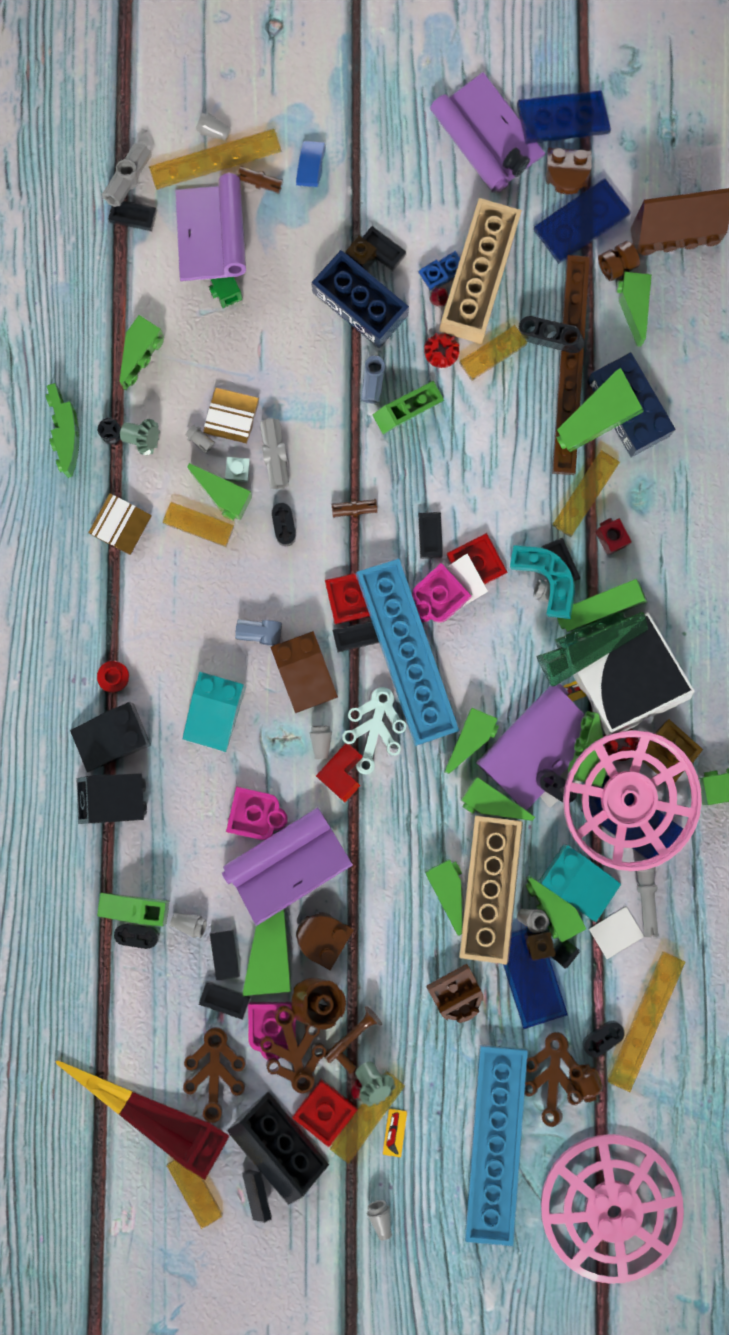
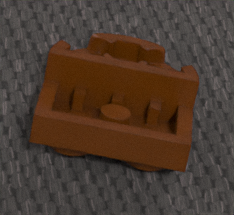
[545,148,592,194]
[296,912,354,971]
[426,964,484,1023]

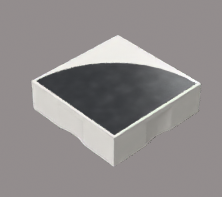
[565,613,695,736]

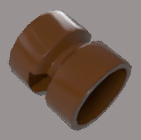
[598,240,640,282]

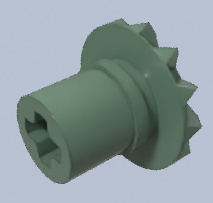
[120,419,160,456]
[356,1062,396,1106]

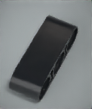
[519,316,585,353]

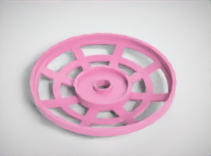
[563,730,702,871]
[541,1134,684,1283]

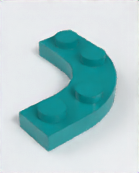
[510,545,575,619]

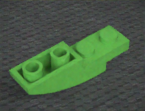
[45,383,79,478]

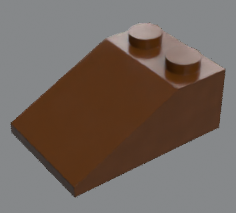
[270,631,338,714]

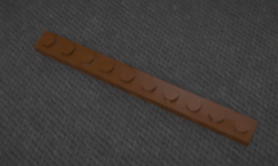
[552,255,590,475]

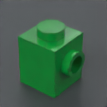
[208,277,242,309]

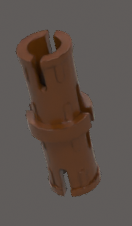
[237,166,283,194]
[331,499,378,518]

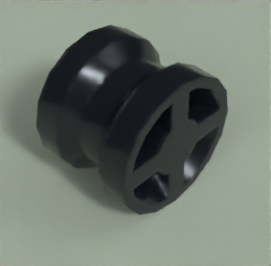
[502,147,530,177]
[97,418,121,445]

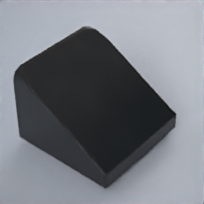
[552,940,580,969]

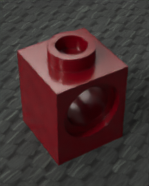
[595,518,632,556]

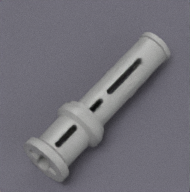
[636,867,659,937]

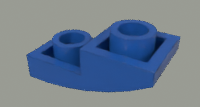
[296,141,326,187]
[418,251,460,290]

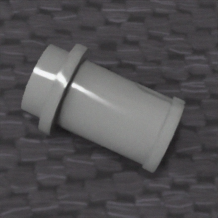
[185,425,215,453]

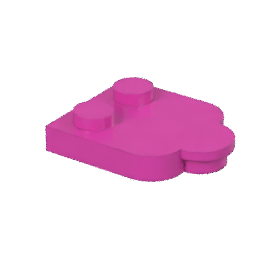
[412,563,472,623]
[226,787,288,840]
[248,1002,296,1060]

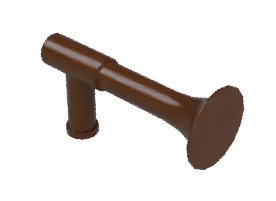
[324,1006,382,1074]

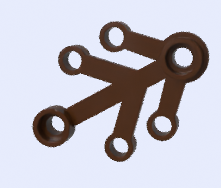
[260,1006,326,1093]
[183,1027,246,1123]
[524,1032,585,1127]

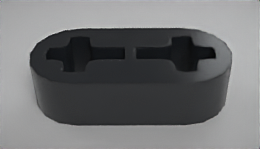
[272,503,296,547]
[536,769,577,803]
[114,923,159,949]
[583,1021,625,1057]

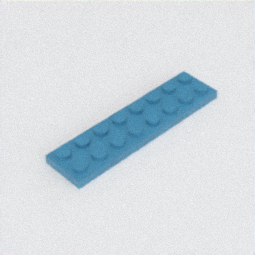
[355,559,459,746]
[465,1045,528,1246]

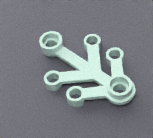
[342,687,406,774]

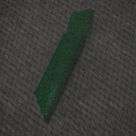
[536,612,648,687]

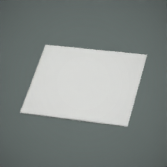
[446,554,488,607]
[589,907,644,959]

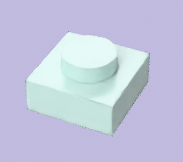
[225,457,250,483]

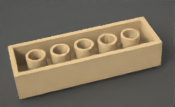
[439,198,522,344]
[460,816,523,965]

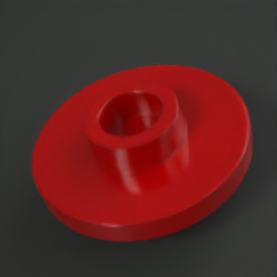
[97,661,129,693]

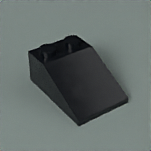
[70,702,151,773]

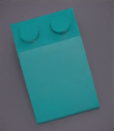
[182,672,246,752]
[538,844,621,922]

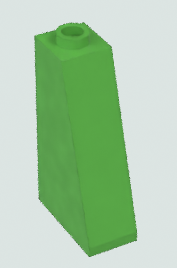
[556,368,643,452]
[557,579,647,632]
[243,908,292,996]

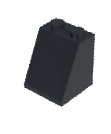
[76,773,147,824]

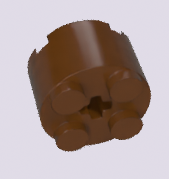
[291,978,346,1030]

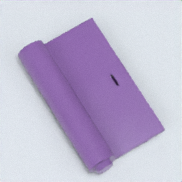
[430,72,545,192]
[175,173,246,281]
[476,684,584,811]
[222,807,353,926]

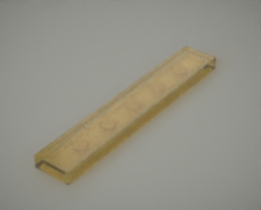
[149,129,281,190]
[607,951,685,1092]

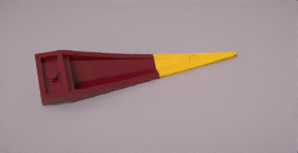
[56,1060,230,1180]

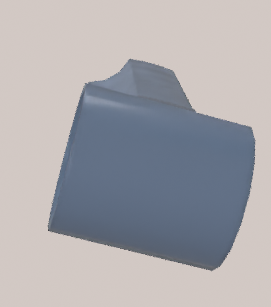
[361,355,385,404]
[235,619,282,646]

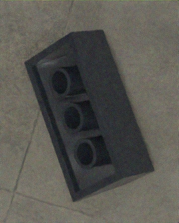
[227,1092,329,1205]

